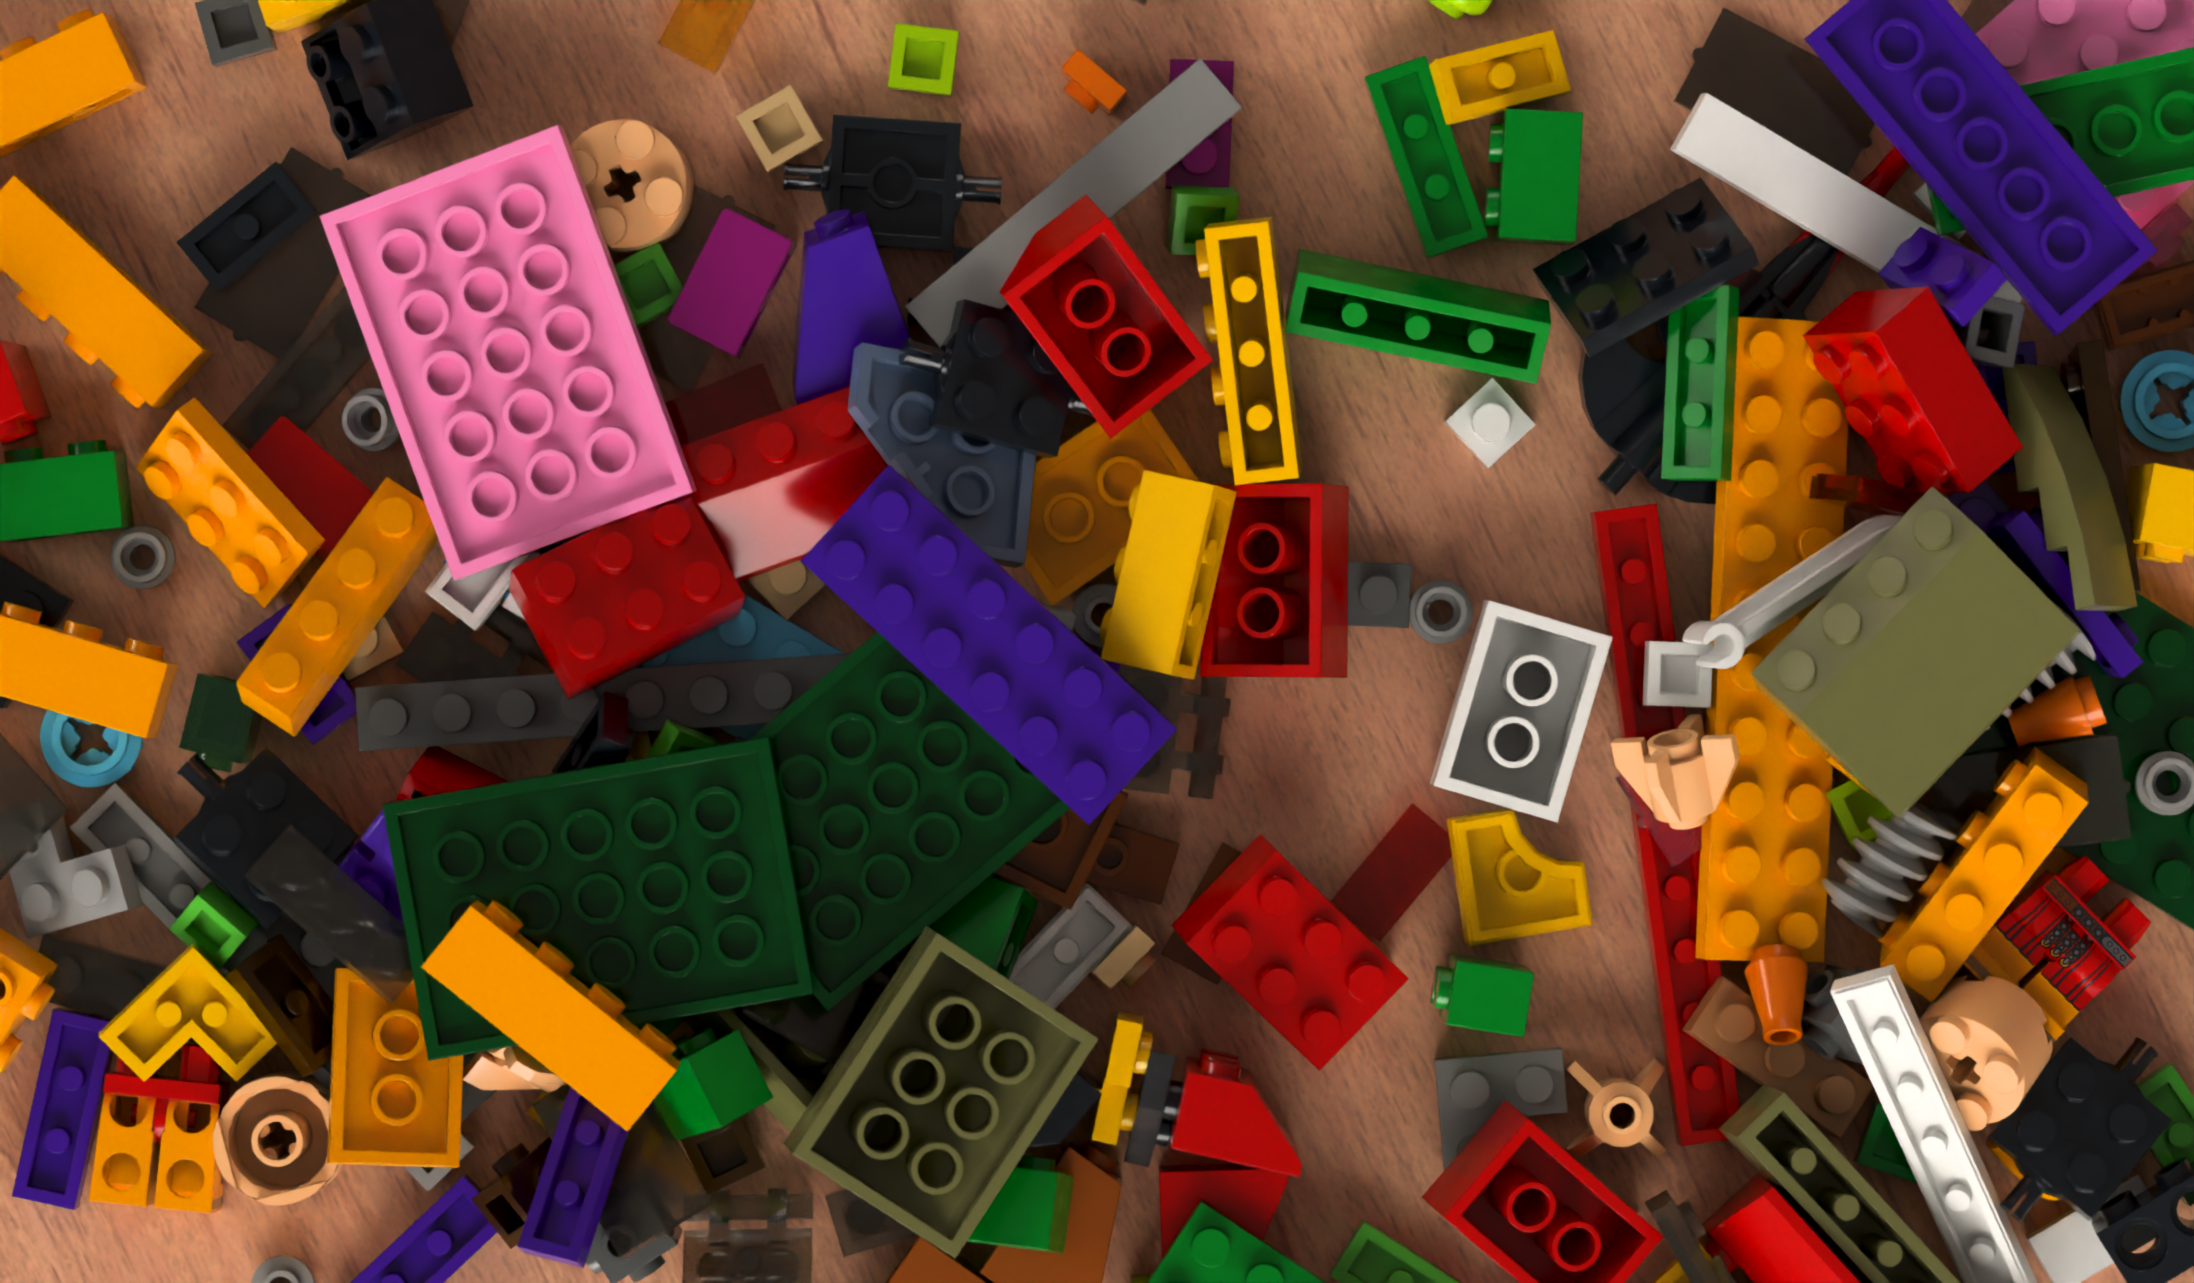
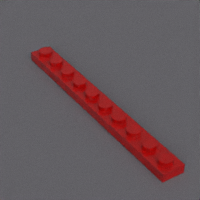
[1590,503,1740,1146]

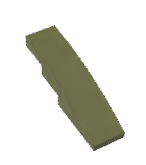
[2002,363,2137,611]

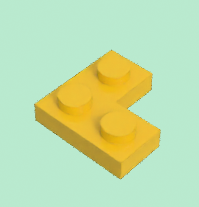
[98,943,277,1082]
[1091,1010,1153,1145]

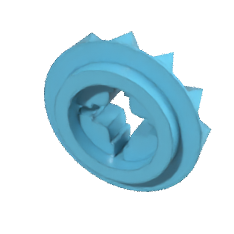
[2118,350,2194,452]
[40,710,144,788]

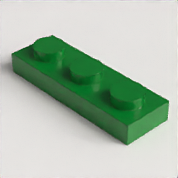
[1364,56,1489,259]
[1661,285,1740,481]

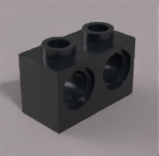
[2092,1157,2194,1283]

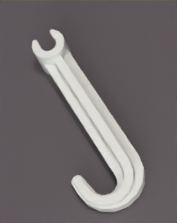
[1682,514,1902,669]

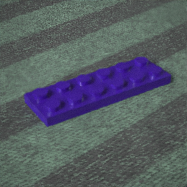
[1804,0,2158,336]
[801,465,1177,825]

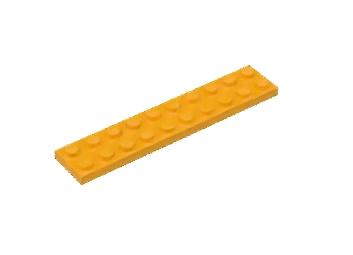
[1695,317,1848,963]

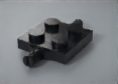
[784,115,1002,253]
[899,299,1093,459]
[174,747,359,930]
[1987,1037,2172,1222]

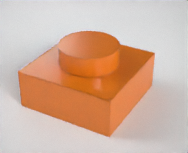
[1061,49,1127,115]

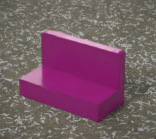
[668,209,797,359]

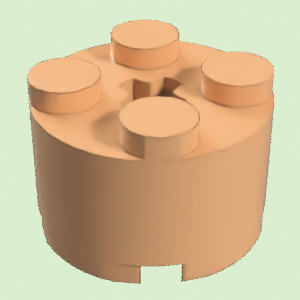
[570,119,695,254]
[1919,975,2053,1131]
[213,1070,345,1205]

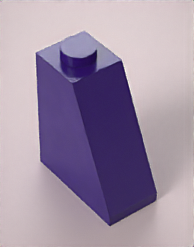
[792,209,912,405]

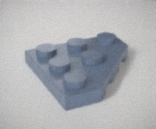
[847,343,1036,568]

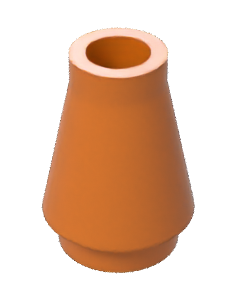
[2008,675,2107,747]
[1744,944,1809,1045]

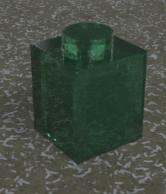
[179,673,263,772]

